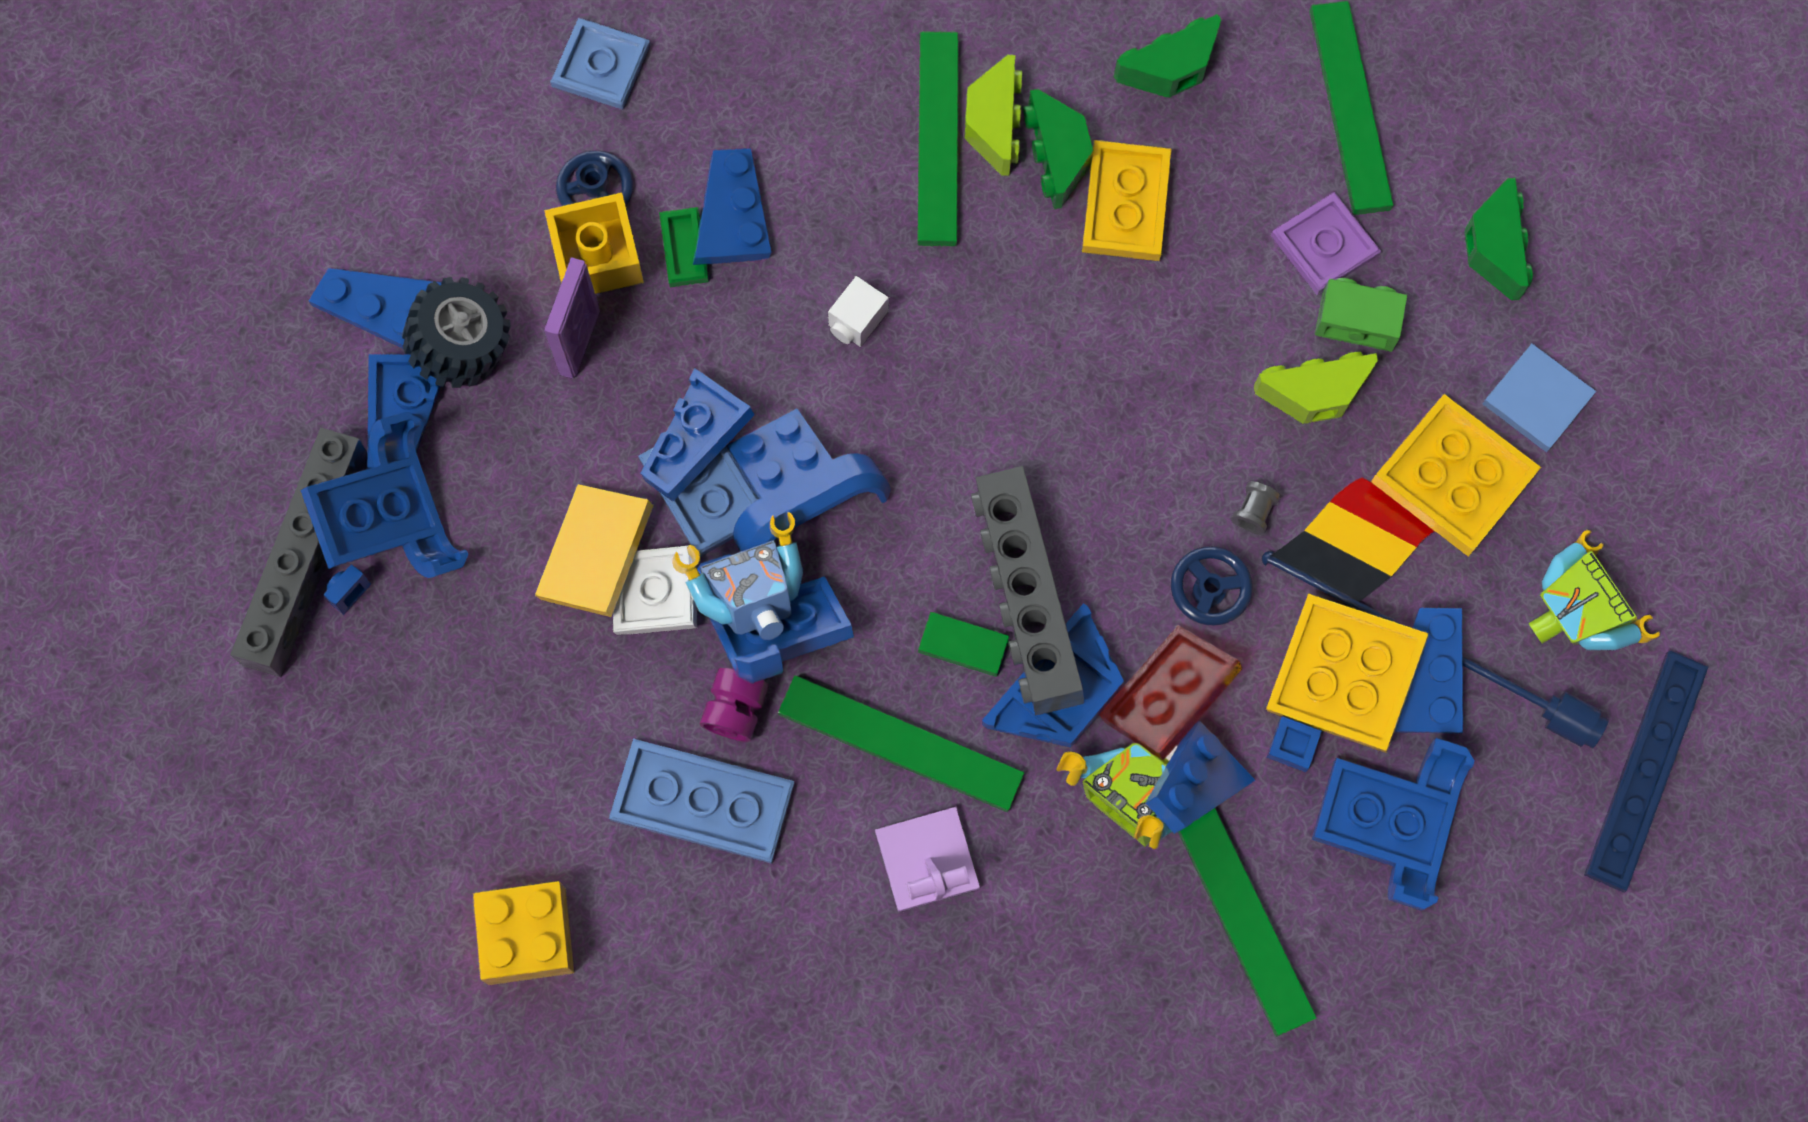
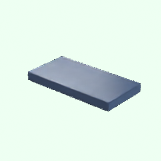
[609,739,795,864]

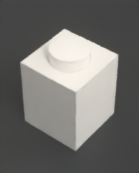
[828,276,889,347]

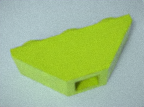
[964,55,1022,176]
[1254,352,1378,424]

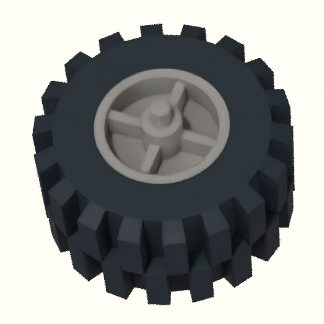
[402,277,511,388]

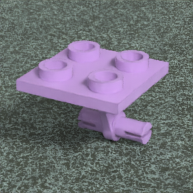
[875,807,980,912]

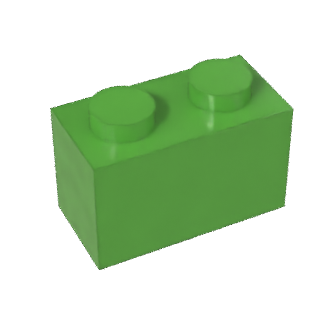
[1315,278,1407,352]

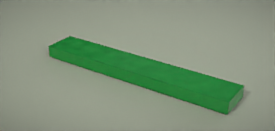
[1309,1,1393,215]
[917,32,958,246]
[778,676,1024,813]
[1178,808,1316,1037]

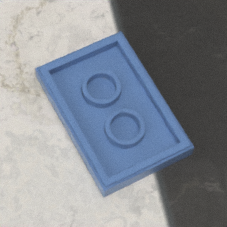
[638,446,758,557]

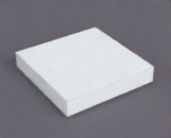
[613,546,697,635]

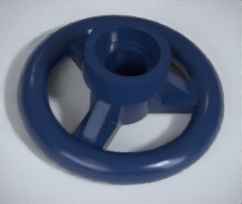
[556,150,633,207]
[1171,546,1253,626]

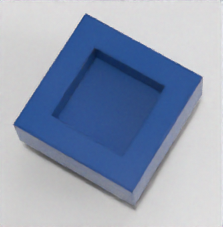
[323,564,371,615]
[1266,716,1321,772]

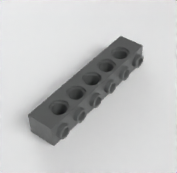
[230,427,368,677]
[971,466,1084,716]

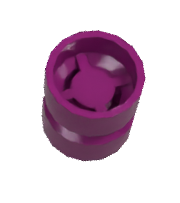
[699,668,769,742]

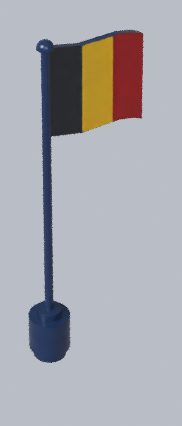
[1262,477,1609,749]

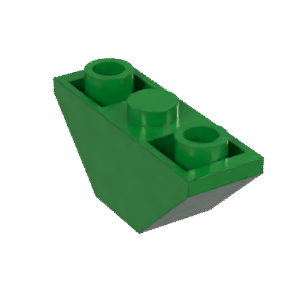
[1113,14,1221,98]
[1023,89,1093,209]
[1464,178,1533,300]

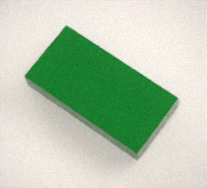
[659,207,708,287]
[918,612,1009,677]

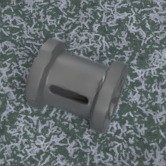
[1231,481,1280,535]

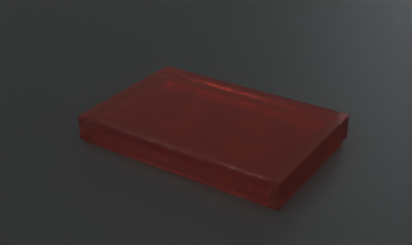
[1099,625,1243,761]

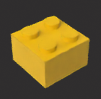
[544,193,644,294]
[473,881,574,985]

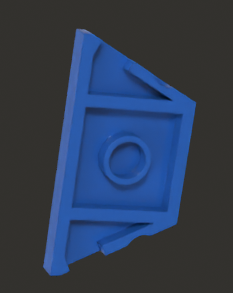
[982,603,1124,748]

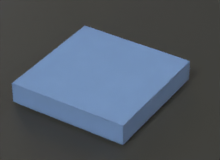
[551,18,650,109]
[1483,344,1596,452]

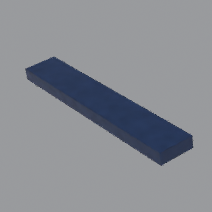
[1584,650,1708,893]

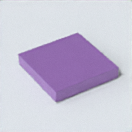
[1271,192,1381,295]

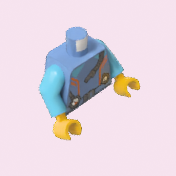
[672,512,803,640]

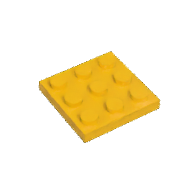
[1371,394,1541,557]
[1266,594,1429,753]

